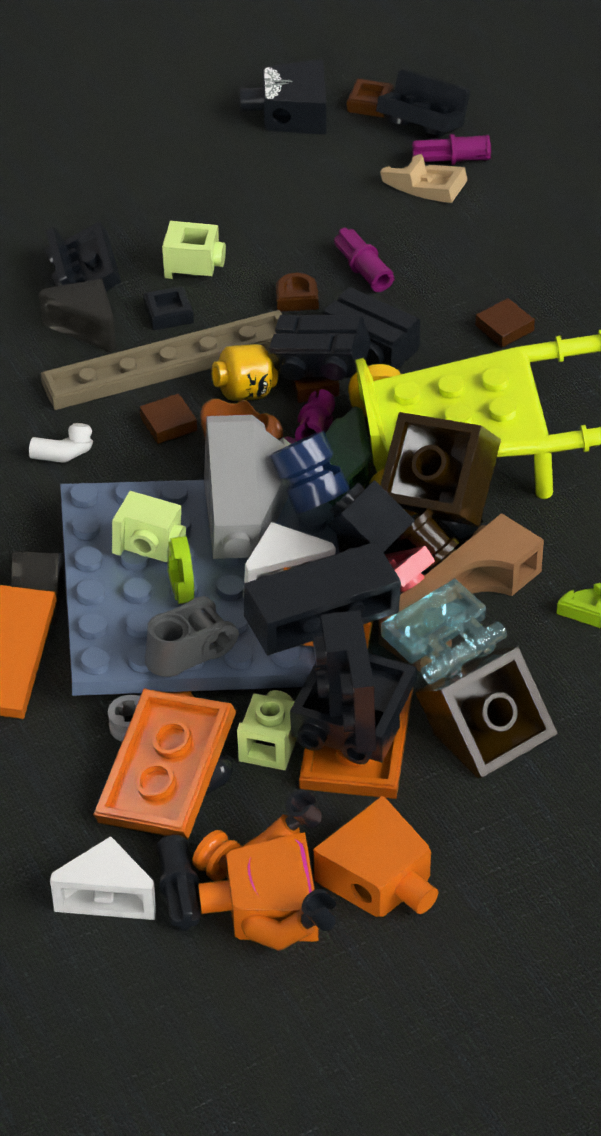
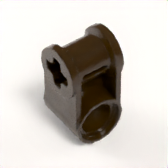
[388,507,459,569]

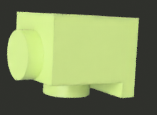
[162,221,226,279]
[112,491,186,562]
[237,690,297,770]

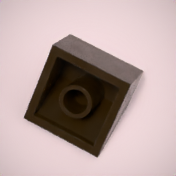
[380,412,501,527]
[415,647,558,778]

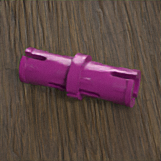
[295,390,336,441]

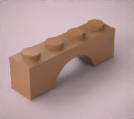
[378,513,544,672]

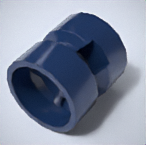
[269,431,350,514]

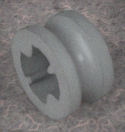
[107,695,140,742]

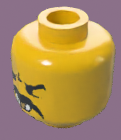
[212,344,278,401]

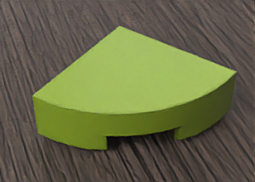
[167,536,194,604]
[556,583,601,628]

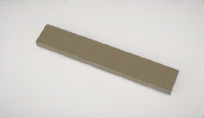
[41,310,282,410]

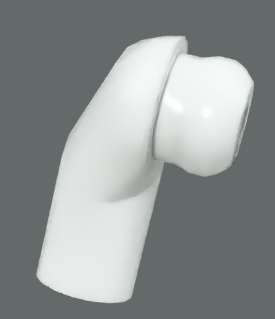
[29,423,93,463]

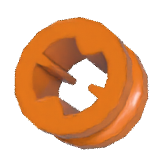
[192,830,241,881]

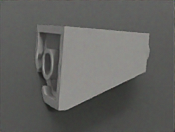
[204,415,291,559]

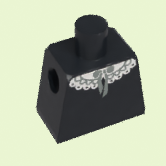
[240,59,327,135]

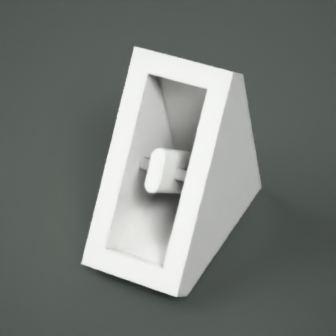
[243,522,336,598]
[50,836,156,920]

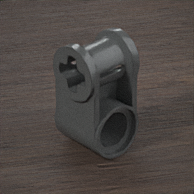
[145,596,239,677]

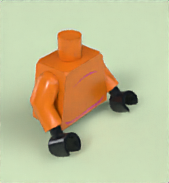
[198,789,336,950]

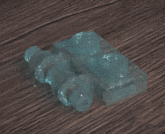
[381,578,507,684]

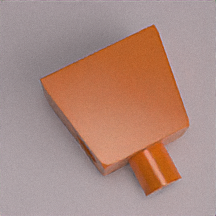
[314,796,438,917]

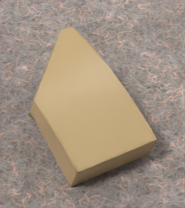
[380,154,468,203]

